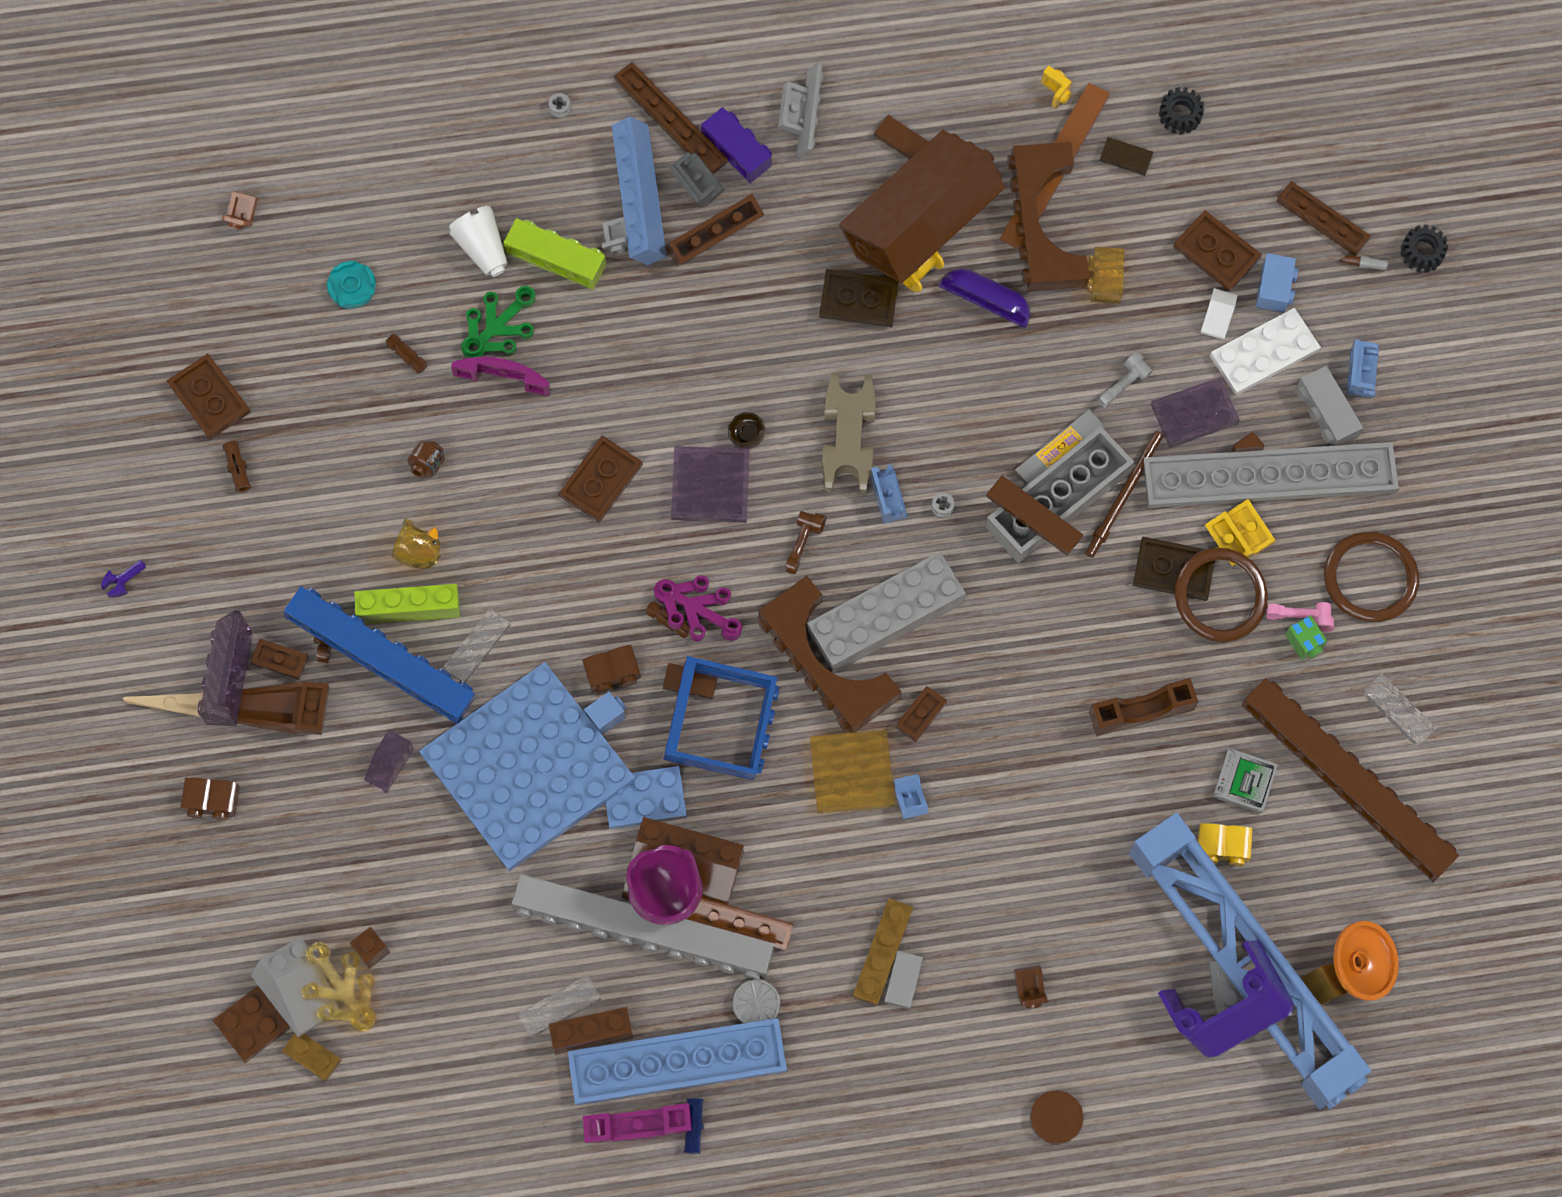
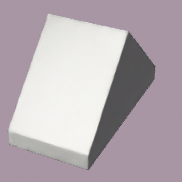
[1201,288,1238,340]

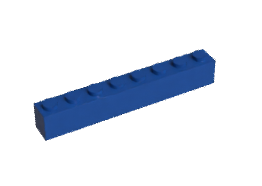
[284,586,475,724]

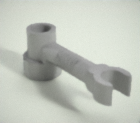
[1097,351,1153,408]

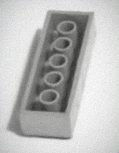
[985,426,1134,564]
[807,552,966,673]

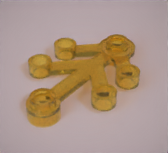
[302,942,376,1032]

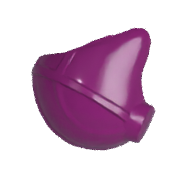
[626,845,703,925]

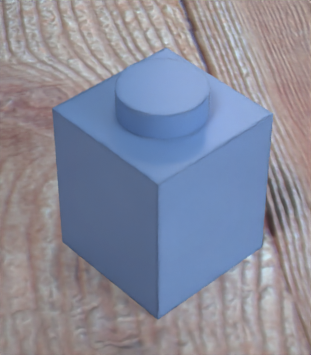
[584,692,626,735]

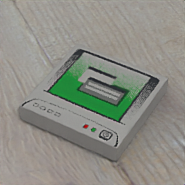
[1213,748,1278,814]

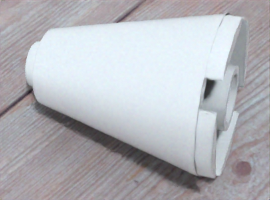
[447,206,508,277]

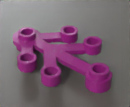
[653,575,742,642]

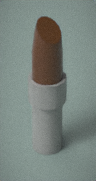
[1339,255,1388,270]

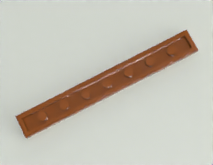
[1000,83,1110,250]

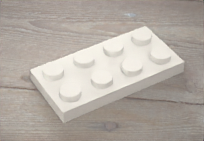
[1210,308,1321,396]

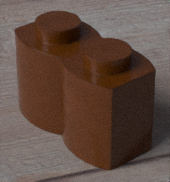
[582,645,641,694]
[181,777,240,820]

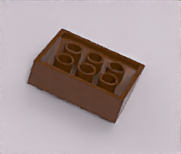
[622,817,744,905]

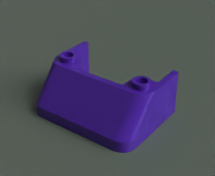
[1158,940,1294,1057]

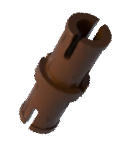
[223,441,251,493]

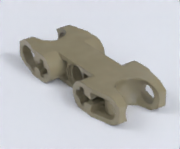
[822,373,876,494]

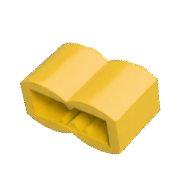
[1197,823,1252,866]

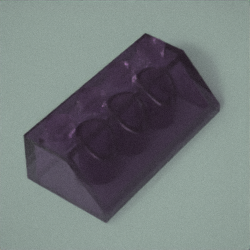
[197,610,253,726]

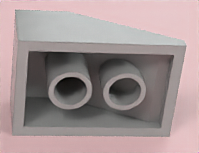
[251,937,340,1037]

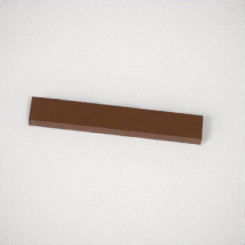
[614,62,728,174]

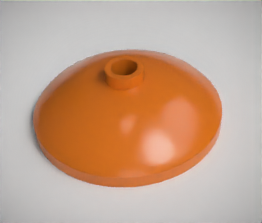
[1333,921,1399,1001]

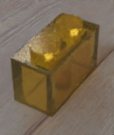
[1087,247,1124,304]

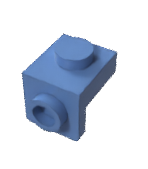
[894,774,928,819]

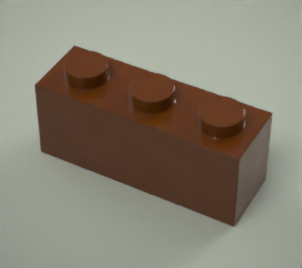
[548,1007,633,1055]

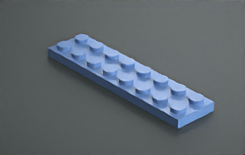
[568,1018,787,1106]

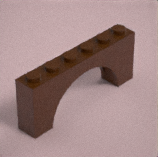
[1007,142,1090,292]
[757,575,902,735]

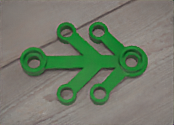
[461,286,536,358]

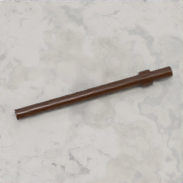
[1085,431,1164,558]

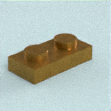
[282,1033,342,1082]

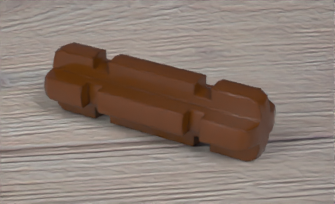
[386,334,427,374]
[646,601,690,638]

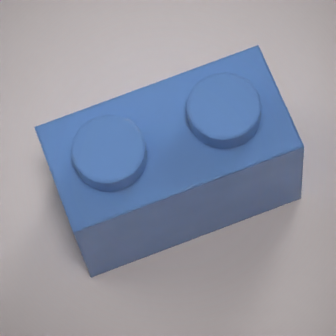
[1256,253,1298,313]

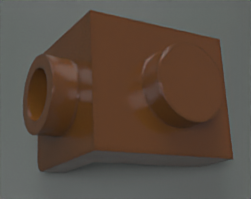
[1014,965,1048,1009]

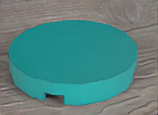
[326,261,377,309]

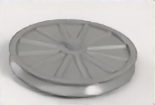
[732,979,780,1024]

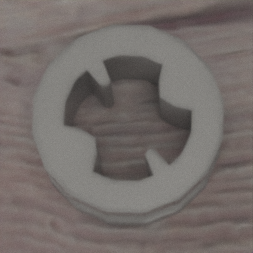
[549,93,571,118]
[931,493,955,518]

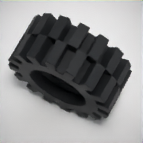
[1159,87,1204,135]
[1401,224,1448,273]

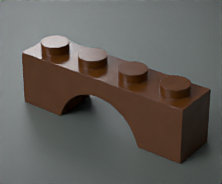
[1089,678,1198,737]

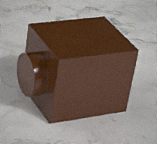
[350,926,390,969]

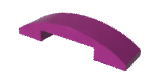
[451,357,551,397]
[583,1103,692,1143]

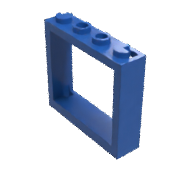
[663,656,780,781]

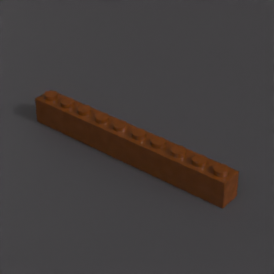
[1241,678,1460,883]

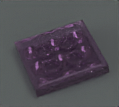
[671,446,750,523]

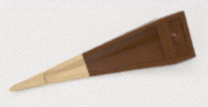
[123,682,330,735]

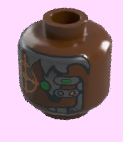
[407,440,445,478]

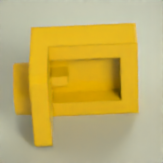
[1041,66,1072,109]

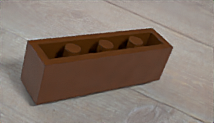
[665,194,765,267]

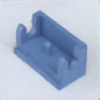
[1347,339,1379,398]
[870,465,908,524]

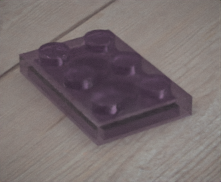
[1151,377,1240,448]

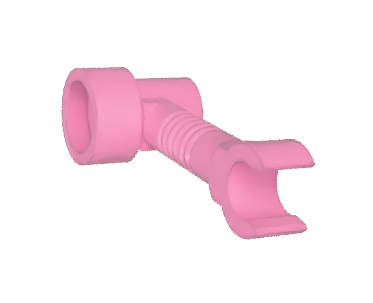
[1266,602,1334,633]

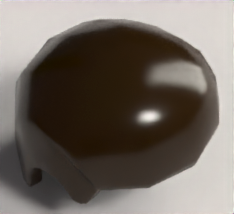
[728,412,766,449]

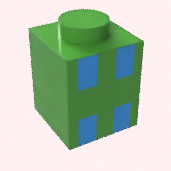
[1285,615,1327,660]

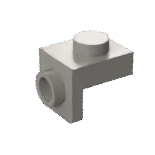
[602,217,628,254]

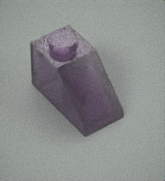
[364,729,414,793]

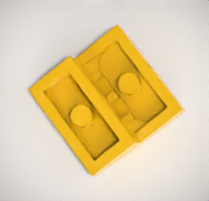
[1205,499,1276,567]

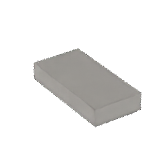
[884,951,923,1009]

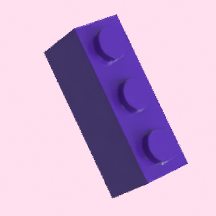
[701,107,772,184]

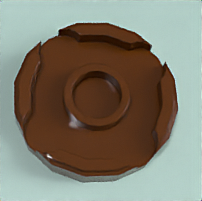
[1030,1090,1084,1145]

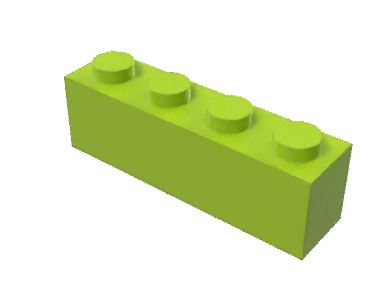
[503,218,606,290]
[354,584,461,625]

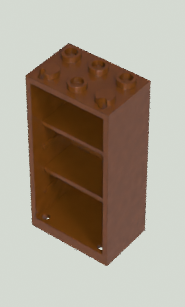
[839,129,1005,284]

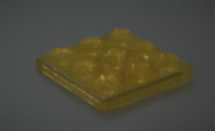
[810,730,895,814]

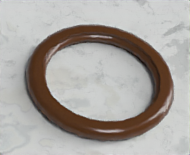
[1324,532,1419,622]
[1175,547,1268,642]

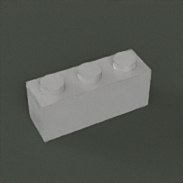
[1296,366,1363,446]

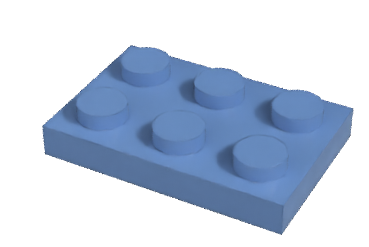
[606,766,687,829]

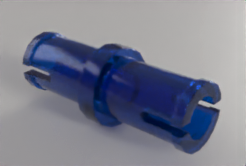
[683,1098,704,1154]

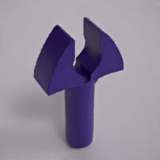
[101,560,146,598]

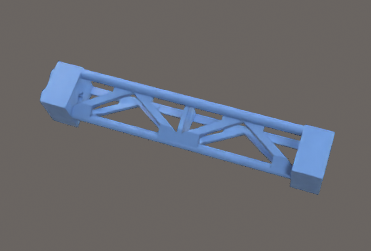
[1129,812,1371,1110]

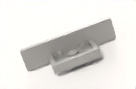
[778,62,823,158]

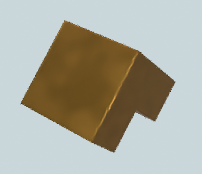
[1301,963,1349,1006]

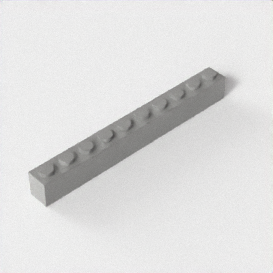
[512,874,774,980]

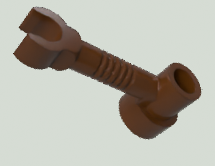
[785,511,826,574]

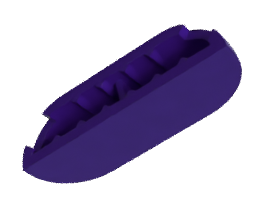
[938,268,1030,329]

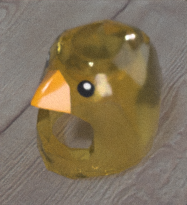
[391,518,441,569]

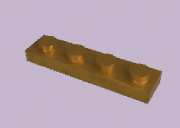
[853,898,913,1006]

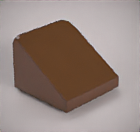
[1231,432,1265,452]

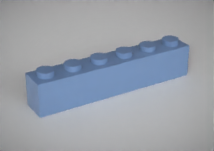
[612,116,667,265]

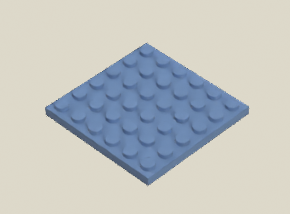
[419,662,636,872]

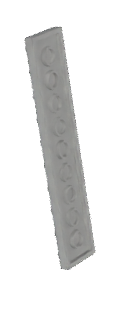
[1143,442,1399,508]

